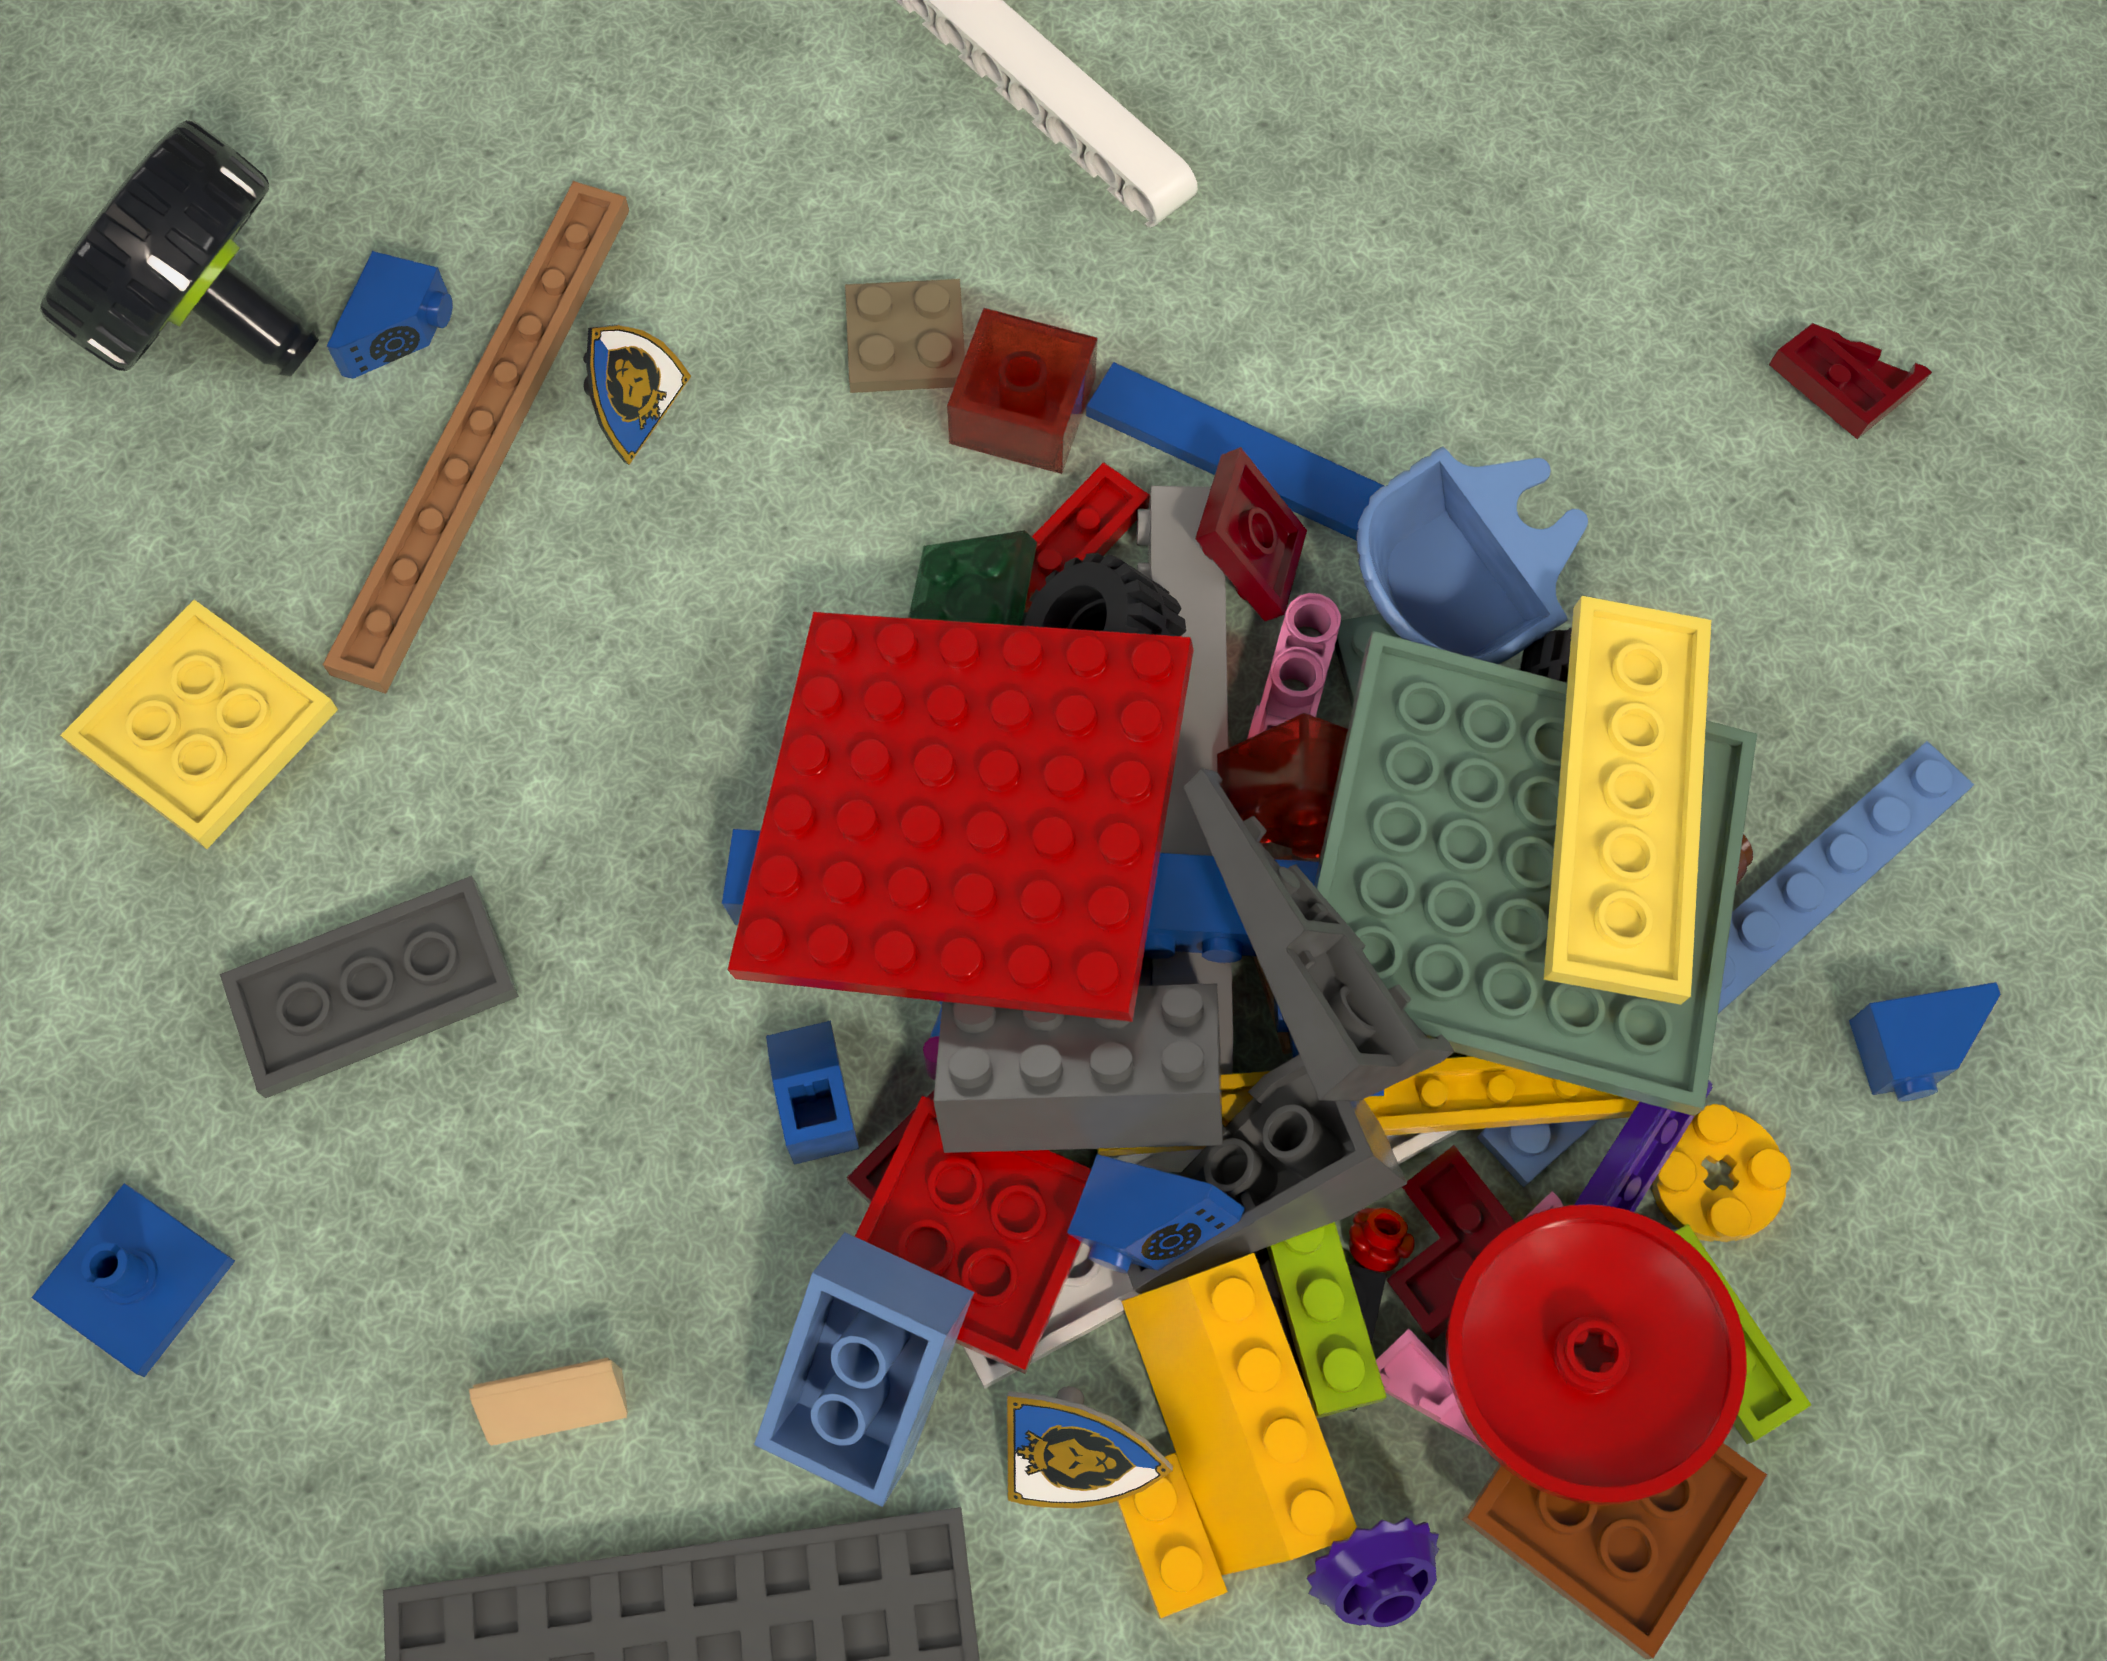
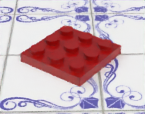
[854,1095,1091,1374]

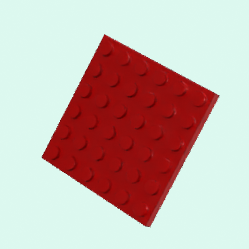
[727,612,1194,1022]

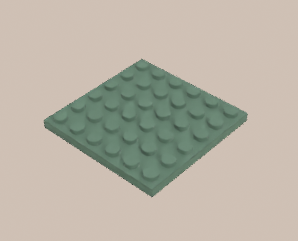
[1314,631,1757,1116]

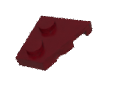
[1769,323,1932,439]

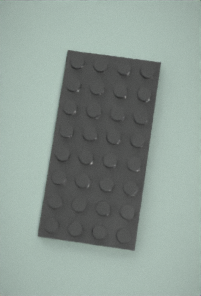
[383,1507,980,1661]

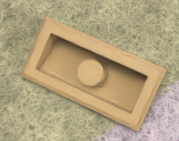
[469,1358,628,1446]

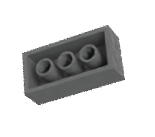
[934,983,1223,1153]

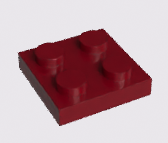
[1195,447,1307,621]

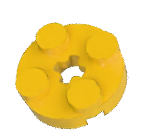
[1652,1104,1791,1242]

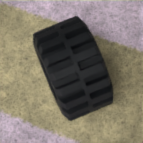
[1019,553,1187,636]

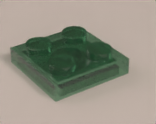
[908,530,1037,626]

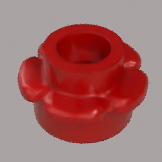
[1349,1208,1415,1272]

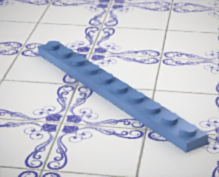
[1477,741,1974,1188]

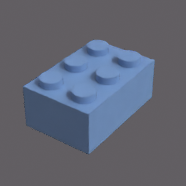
[754,1232,974,1507]

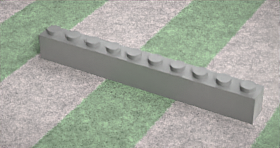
[1137,486,1233,1075]

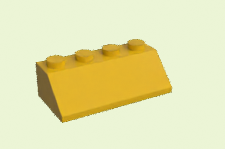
[1121,1253,1357,1575]

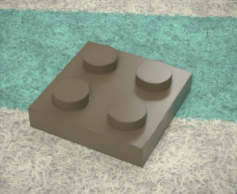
[845,279,967,393]

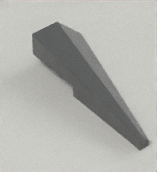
[1183,768,1454,1101]

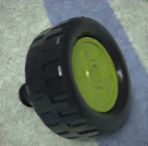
[40,120,319,377]

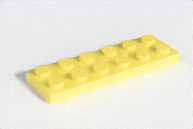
[1544,596,1711,1005]

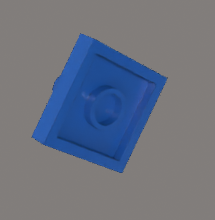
[31,1183,235,1377]

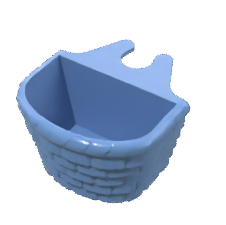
[1357,446,1588,664]

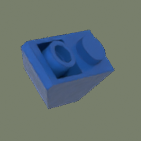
[766,1020,859,1165]

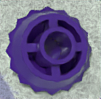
[1306,1517,1440,1627]

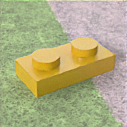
[1117,1452,1228,1619]

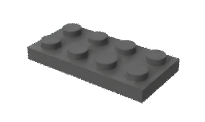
[220,876,519,1098]

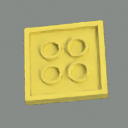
[60,599,338,849]

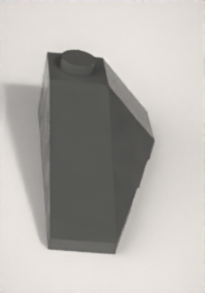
[1128,1055,1407,1294]

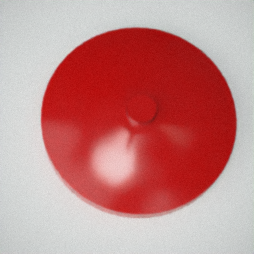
[1446,1204,1747,1505]

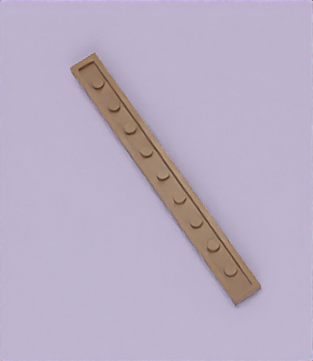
[323,181,629,694]

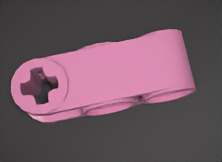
[1242,593,1341,775]

